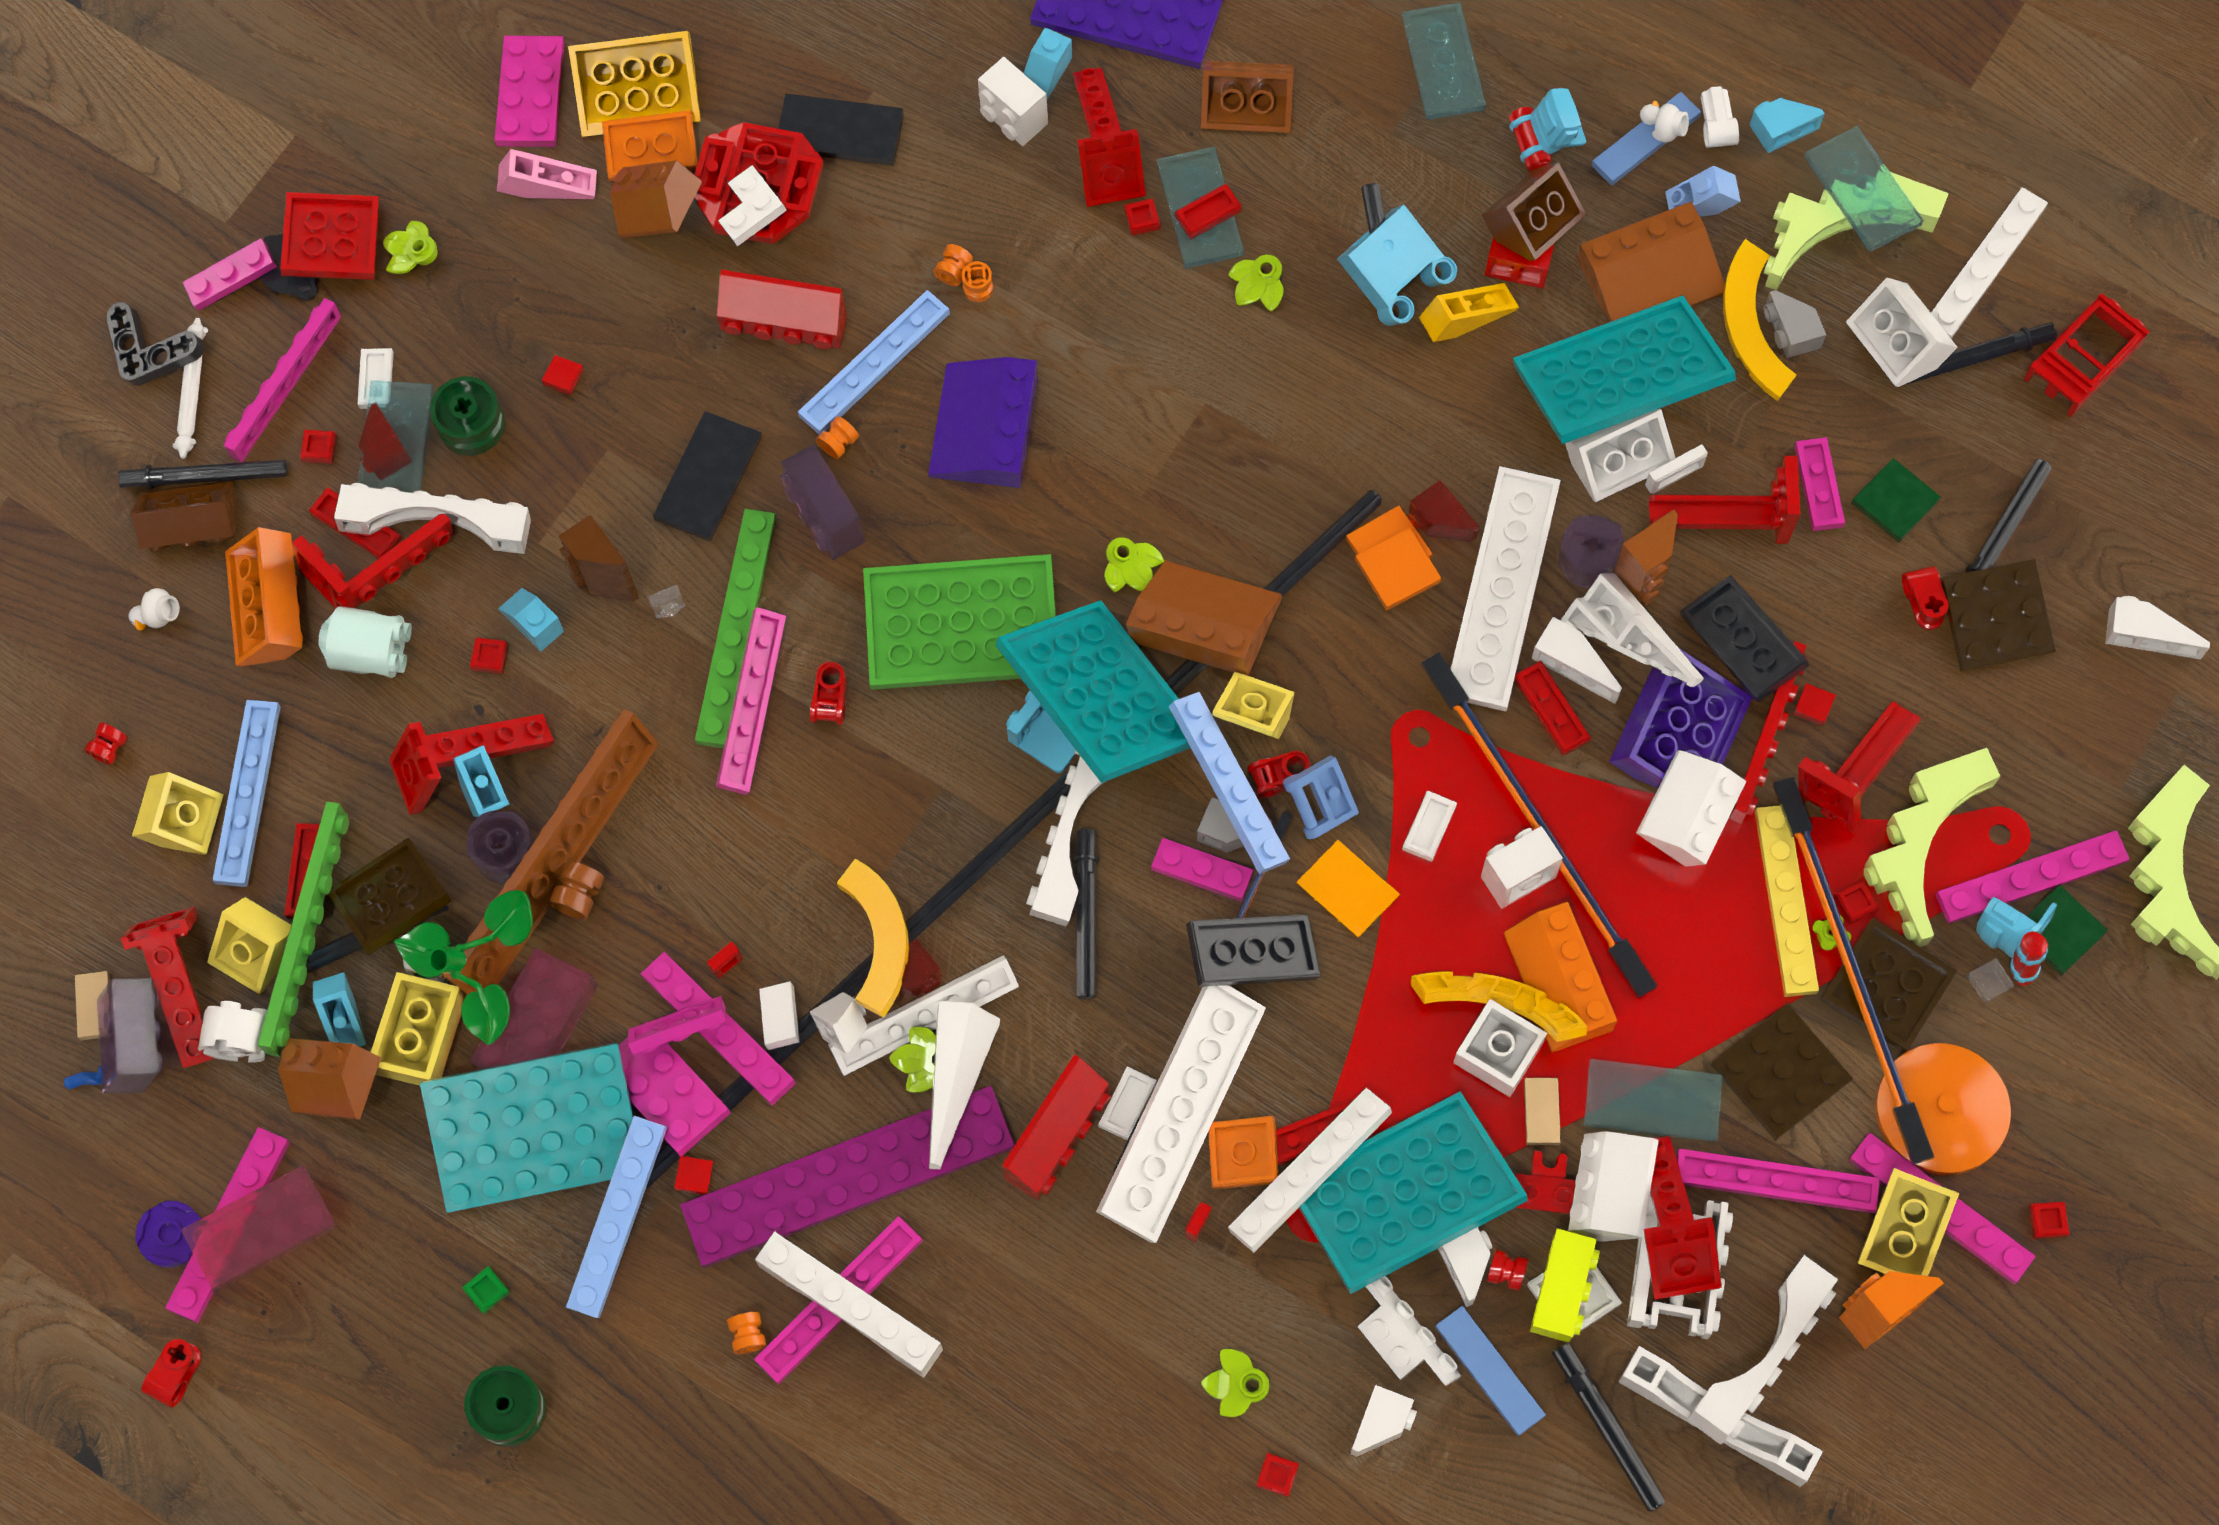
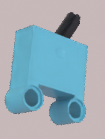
[1337,183,1457,326]

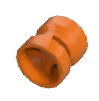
[933,244,973,287]
[962,261,993,302]
[816,416,859,460]
[727,1312,767,1354]

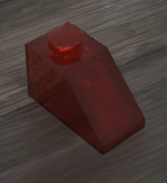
[358,402,412,481]
[1408,480,1479,542]
[865,939,942,997]

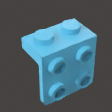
[1006,691,1076,773]

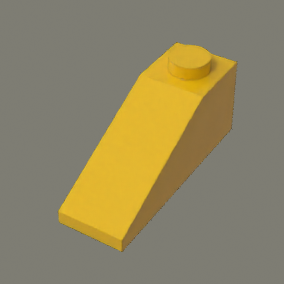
[1419,283,1519,342]

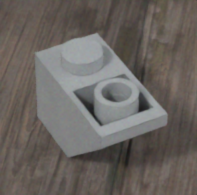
[1763,290,1826,358]
[1197,797,1272,853]

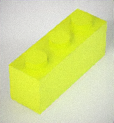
[1529,1228,1600,1343]

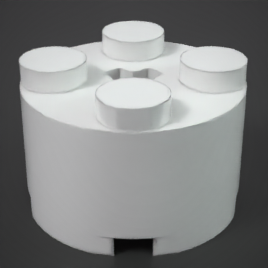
[198,1001,267,1062]

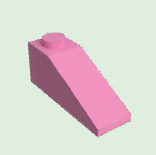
[497,149,597,199]

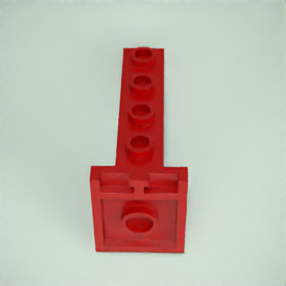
[1072,68,1146,207]
[1648,456,1800,544]
[292,514,454,609]
[1798,701,1921,833]
[389,714,554,815]
[121,906,215,1068]
[1643,1136,1722,1300]

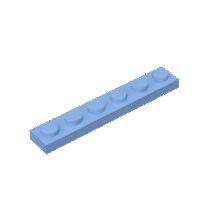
[798,290,950,435]
[1169,692,1290,874]
[213,700,281,887]
[566,1116,667,1318]

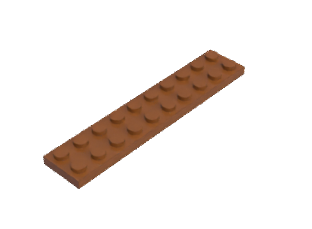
[444,709,659,996]

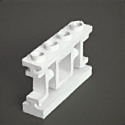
[1627,1196,1733,1340]

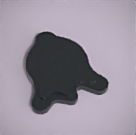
[260,233,318,301]

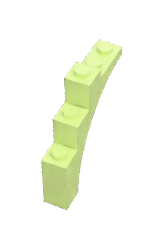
[1764,168,1949,291]
[1864,748,2000,947]
[2128,765,2219,980]

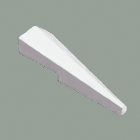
[1562,573,1704,687]
[929,1001,1000,1169]

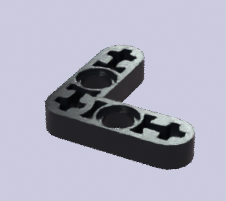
[107,302,205,386]

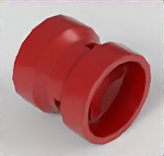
[83,722,128,766]
[1487,1249,1528,1291]

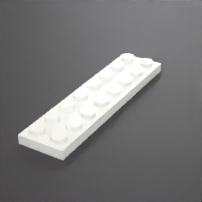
[1451,466,1561,712]
[1096,985,1266,1243]

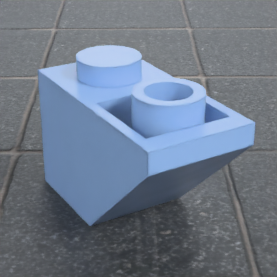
[1665,166,1741,217]

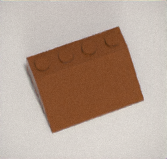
[1577,201,1725,323]
[1126,560,1282,676]

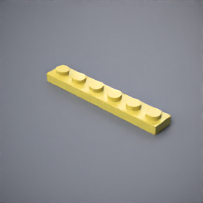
[1755,806,1819,997]

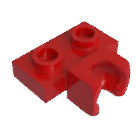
[1514,1150,1576,1214]

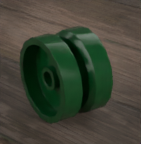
[429,376,505,456]
[464,1365,546,1447]

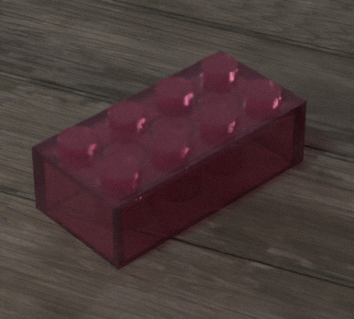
[470,947,598,1070]
[181,1165,336,1293]

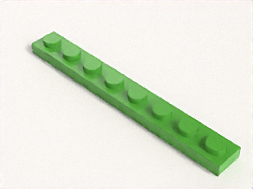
[695,509,776,748]
[258,801,349,1057]

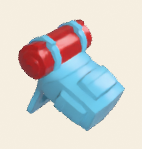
[1508,88,1586,172]
[1976,897,2057,986]

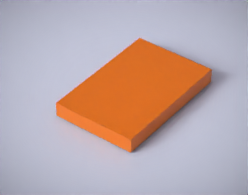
[602,110,698,182]

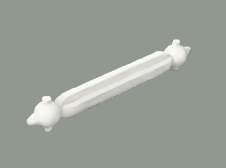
[173,318,208,459]

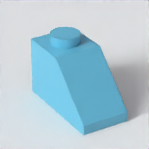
[1023,28,1072,100]
[1750,98,1825,153]
[498,588,564,652]
[453,745,509,817]
[313,972,366,1047]

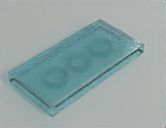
[1402,2,1486,120]
[1804,126,1924,252]
[1156,146,1244,269]
[357,380,434,493]
[1584,1059,1722,1142]

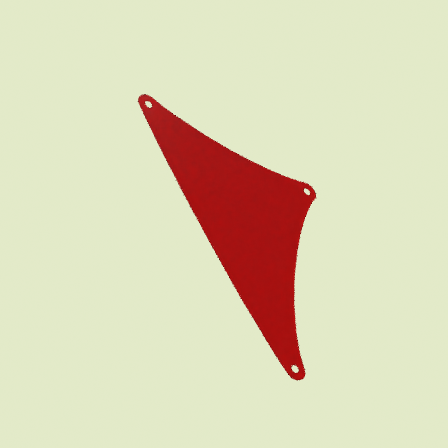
[1286,709,2031,1243]

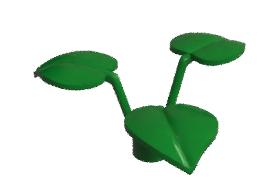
[394,890,533,1045]

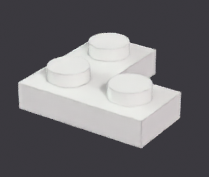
[718,165,787,246]

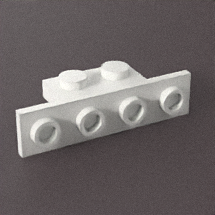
[1358,1276,1461,1386]

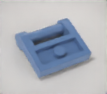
[1283,755,1359,839]

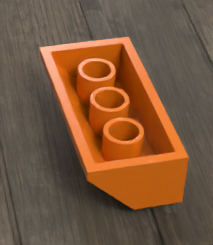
[225,527,303,667]
[1504,902,1617,1052]
[1839,1271,1944,1349]

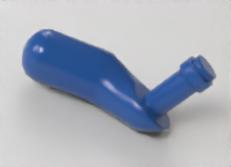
[64,1065,107,1089]

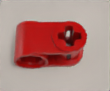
[1902,566,1949,630]
[810,662,847,726]
[1247,751,1310,799]
[141,1339,202,1408]

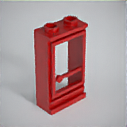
[2023,293,2150,418]

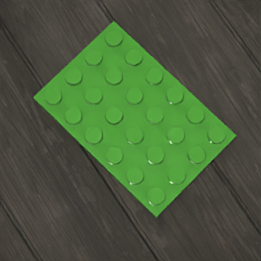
[863,554,1056,690]

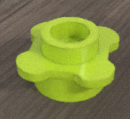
[1813,916,1851,951]

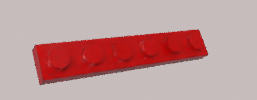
[1730,641,1809,824]

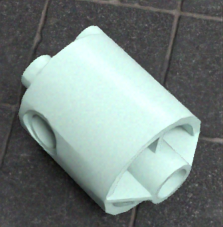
[319,606,412,678]

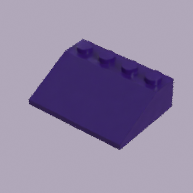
[928,357,1038,488]
[1609,648,1752,788]

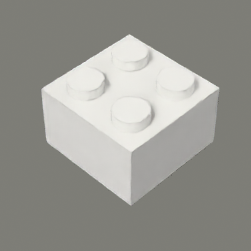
[978,56,1048,146]
[1481,826,1563,909]
[1453,999,1547,1097]

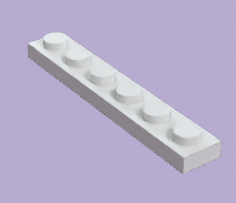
[1931,187,2048,339]
[828,955,1019,1076]
[1228,1088,1392,1253]

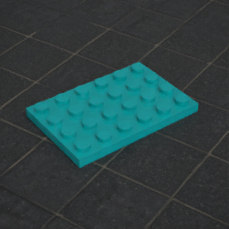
[1513,295,1736,444]
[996,600,1191,783]
[420,1042,633,1213]
[1299,1092,1528,1294]

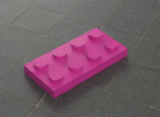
[495,36,565,147]
[619,1021,731,1157]

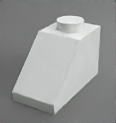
[810,992,868,1053]
[1438,1227,1492,1307]
[1351,1385,1417,1457]

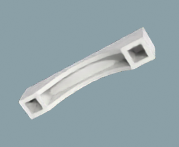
[334,483,531,554]
[1026,750,1104,927]
[755,1232,943,1378]
[1687,1255,1838,1445]
[1619,1346,1823,1487]

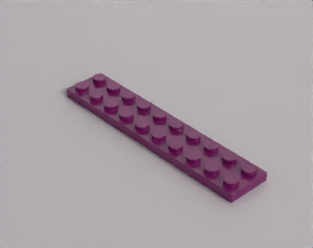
[680,1086,1015,1269]

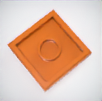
[1346,505,1433,559]
[1355,528,1442,611]
[1208,1116,1279,1190]

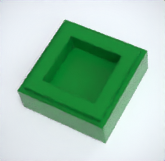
[462,1266,510,1314]

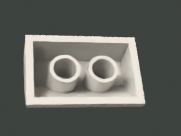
[1846,278,1957,387]
[1565,408,1675,502]
[1636,750,1746,867]
[1568,1131,1658,1242]

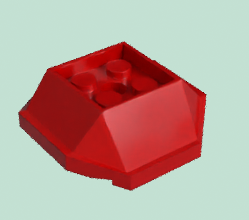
[694,122,824,245]

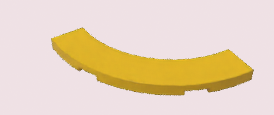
[1723,239,1797,401]
[837,859,909,1018]
[1411,972,1588,1042]

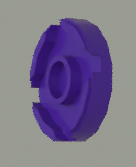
[135,1201,204,1268]

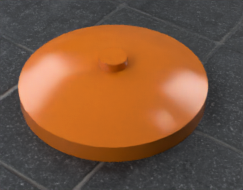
[1875,1043,2011,1176]

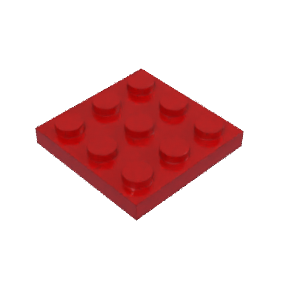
[280,192,379,280]

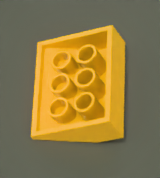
[568,31,701,137]

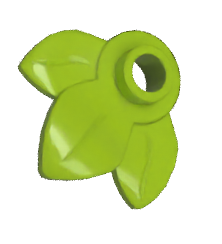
[383,221,438,274]
[1228,254,1284,311]
[1104,537,1164,593]
[889,1027,936,1093]
[1201,1349,1269,1417]

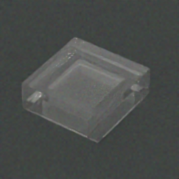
[1967,958,2014,1004]

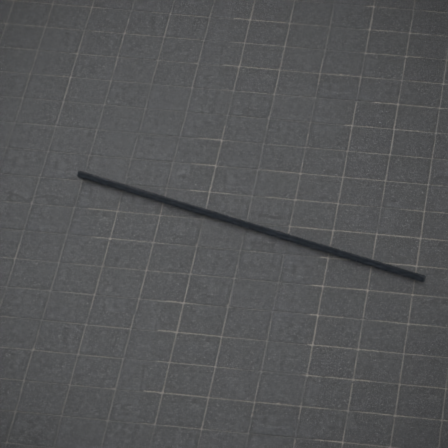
[646,490,1382,1188]

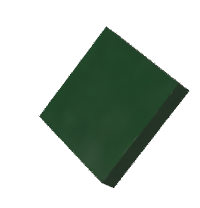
[1851,458,1941,543]
[2027,885,2108,976]

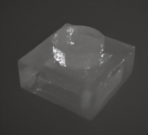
[648,584,686,619]

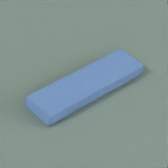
[1591,92,1701,186]
[1435,1306,1546,1437]

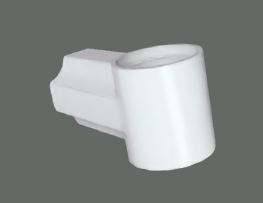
[1700,86,1739,148]

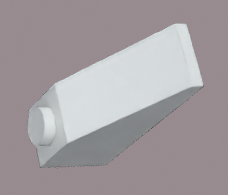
[2105,596,2210,659]
[1532,617,1622,704]

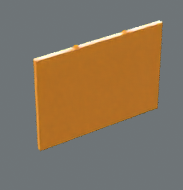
[1296,840,1400,938]

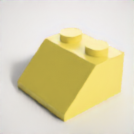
[1212,672,1295,739]
[132,772,224,855]
[207,897,291,995]

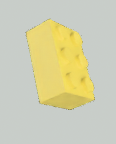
[371,972,466,1086]
[1857,1168,1959,1276]

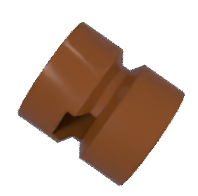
[548,861,605,920]

